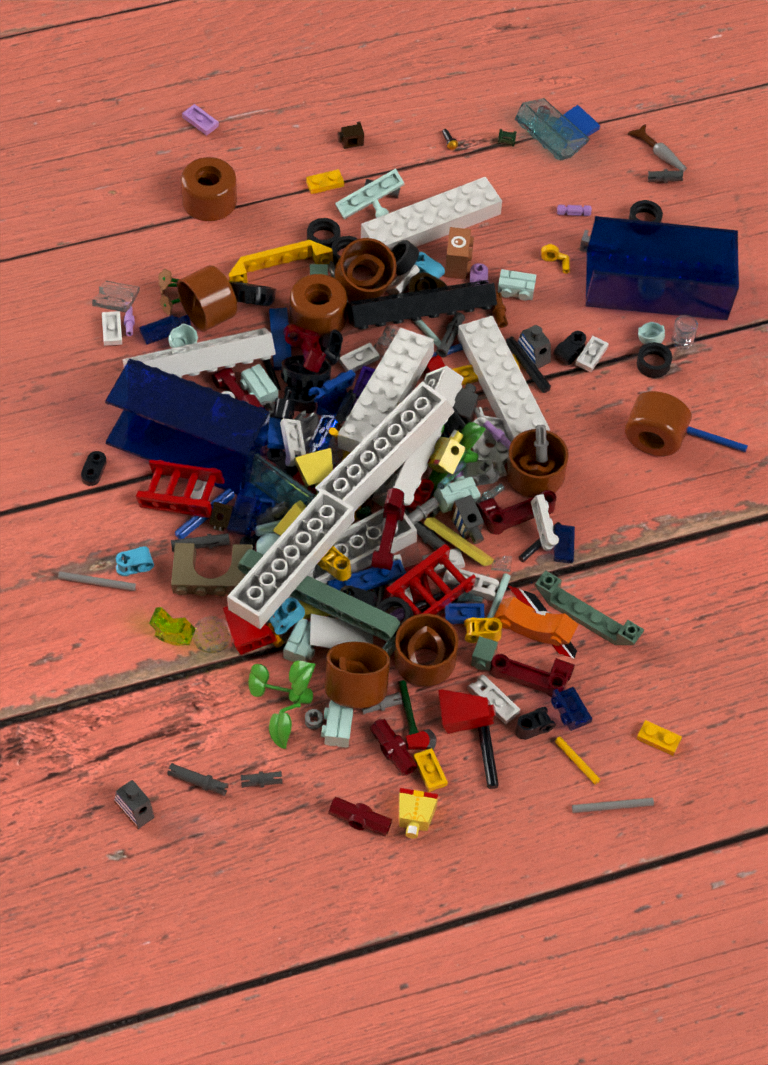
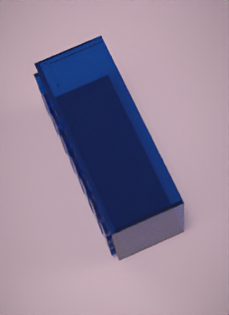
[585,216,739,320]
[105,359,270,496]

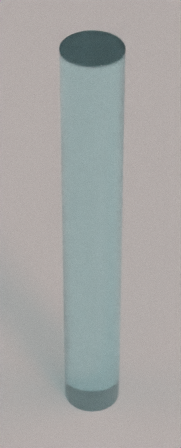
[438,461,466,490]

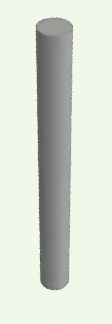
[58,571,136,591]
[572,798,654,813]

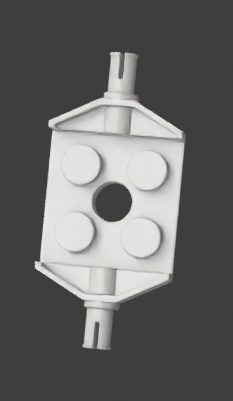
[472,407,509,477]

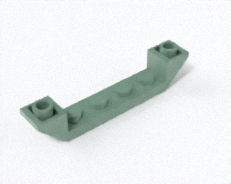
[535,570,644,645]

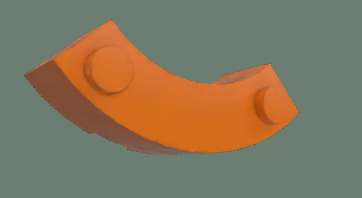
[494,596,578,646]

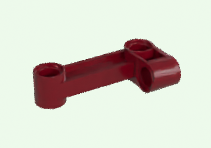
[283,324,326,373]
[212,368,265,428]
[371,488,405,571]
[476,490,557,535]
[490,654,575,698]

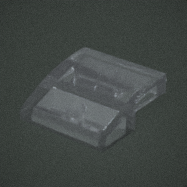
[92,281,140,312]

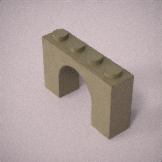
[171,543,253,596]

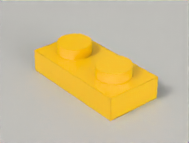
[306,169,344,194]
[637,720,682,756]
[413,748,448,792]

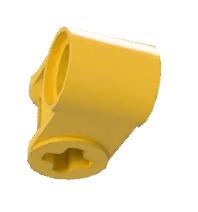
[317,546,351,581]
[464,617,502,643]

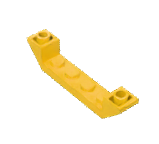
[229,240,333,283]

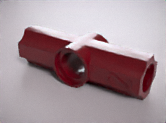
[370,719,417,776]
[328,797,392,837]

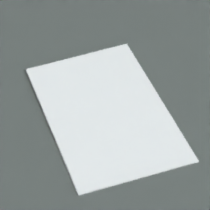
[310,614,373,649]

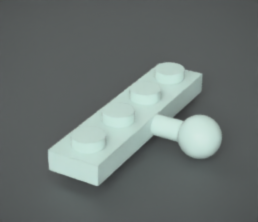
[335,168,405,219]

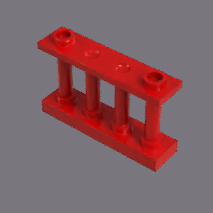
[135,460,225,518]
[385,543,476,616]

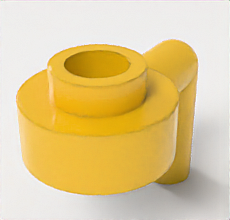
[541,244,570,274]

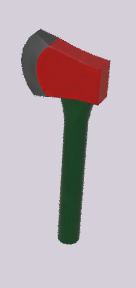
[398,680,436,750]

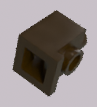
[337,121,364,149]
[209,502,235,532]

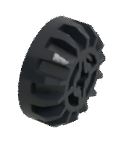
[229,281,276,306]
[281,355,332,391]

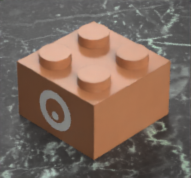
[445,227,474,279]

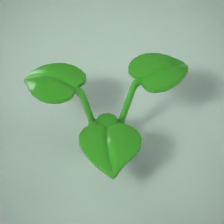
[429,422,486,496]
[248,660,316,749]

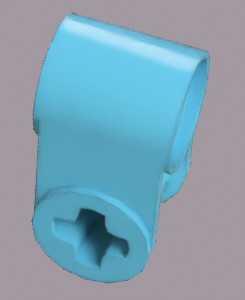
[415,252,445,279]
[116,546,154,576]
[267,597,305,635]

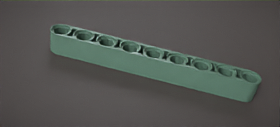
[237,549,400,641]

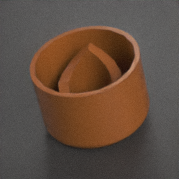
[181,157,237,221]
[335,238,396,301]
[177,265,238,332]
[290,274,347,336]
[625,391,692,457]
[506,429,569,498]
[394,614,458,687]
[324,642,390,709]

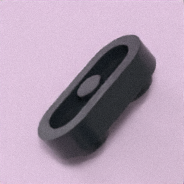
[81,451,107,486]

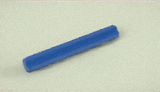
[175,488,235,539]

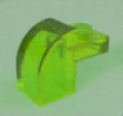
[149,607,196,646]

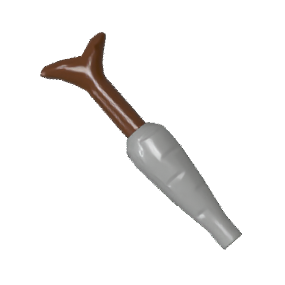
[628,124,687,172]

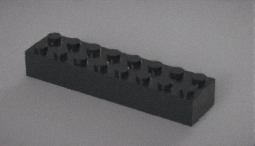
[347,280,497,330]

